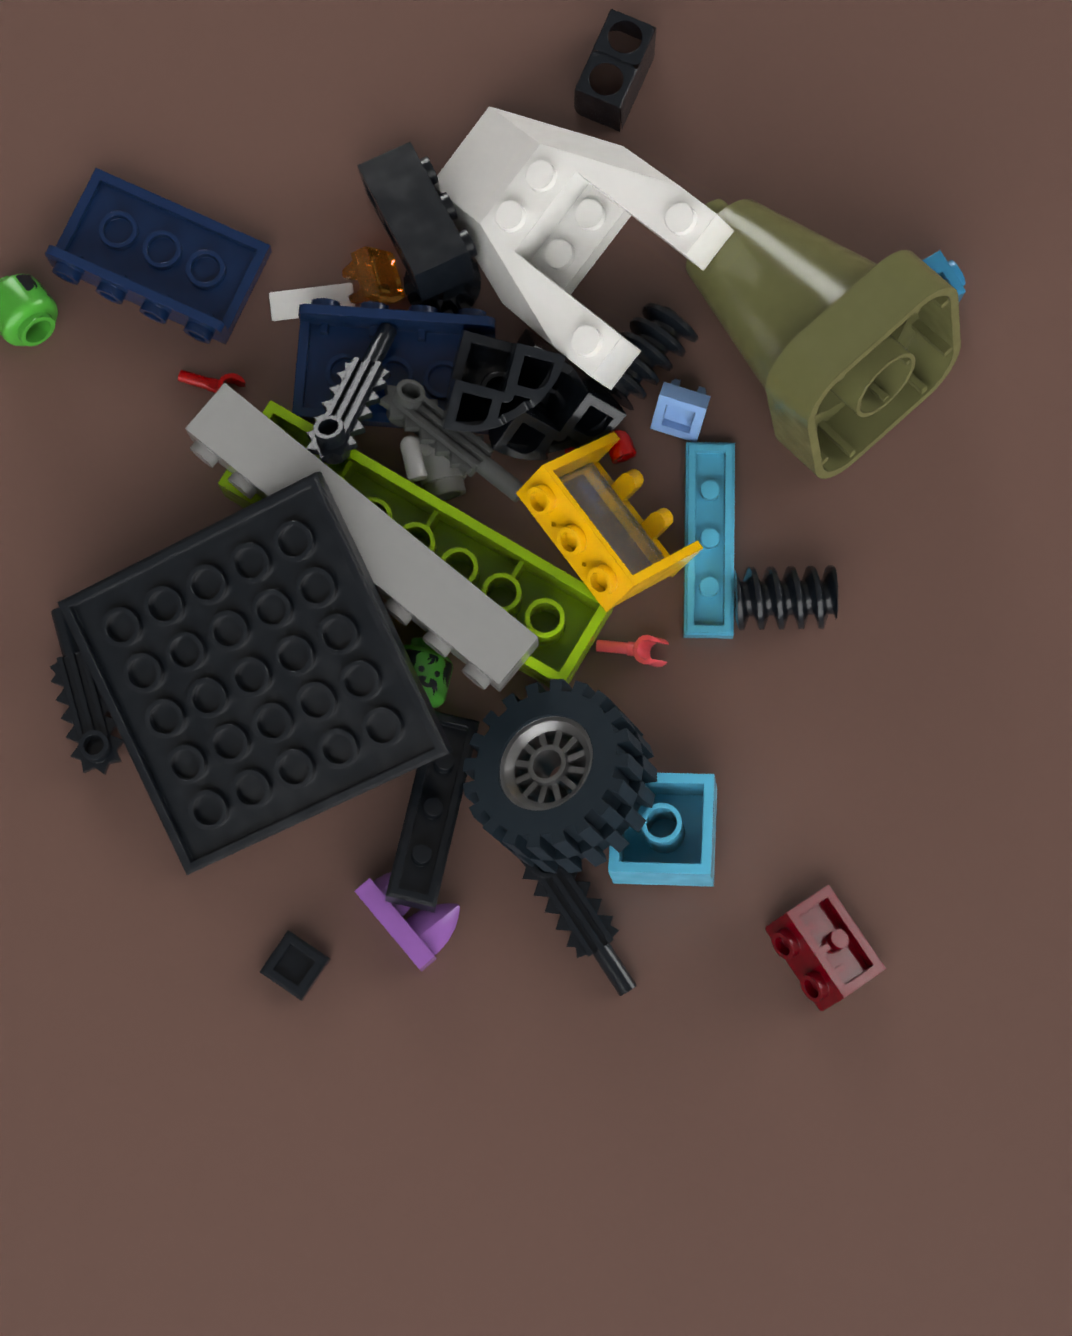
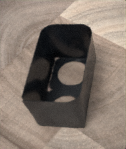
[574,9,656,132]

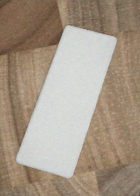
[269,283,355,321]

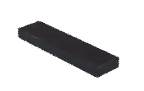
[385,711,480,913]

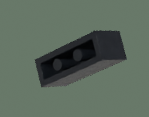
[357,142,477,302]

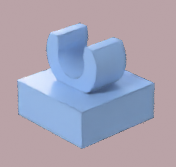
[650,379,711,442]

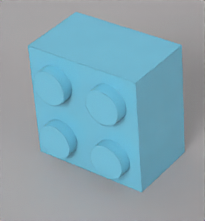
[608,773,717,887]

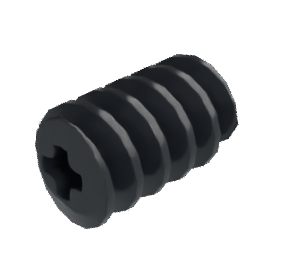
[597,303,698,410]
[734,565,838,630]

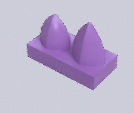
[354,872,460,972]

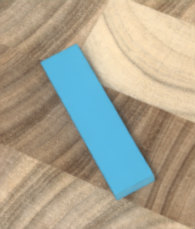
[683,442,735,639]

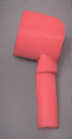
[596,635,669,667]

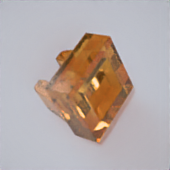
[342,246,405,305]

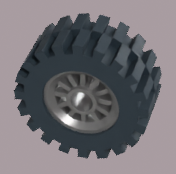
[463,679,657,873]

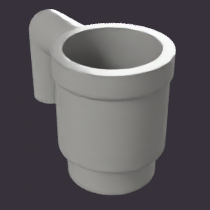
[400,436,467,501]

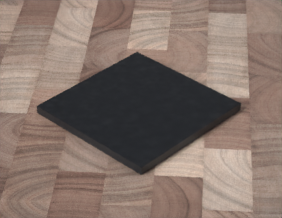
[57,472,453,875]

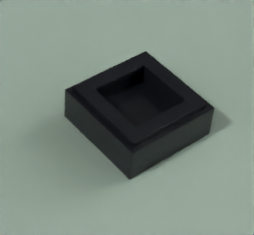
[260,930,331,1001]

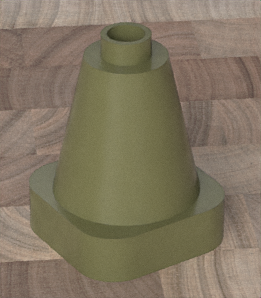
[686,199,961,479]

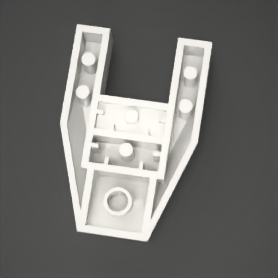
[434,106,734,390]

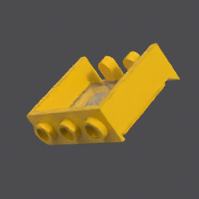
[516,432,703,612]

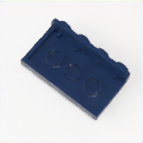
[45,168,272,344]
[292,298,496,434]

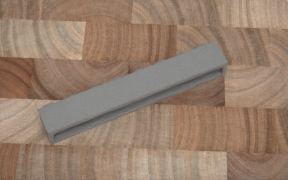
[185,383,539,692]

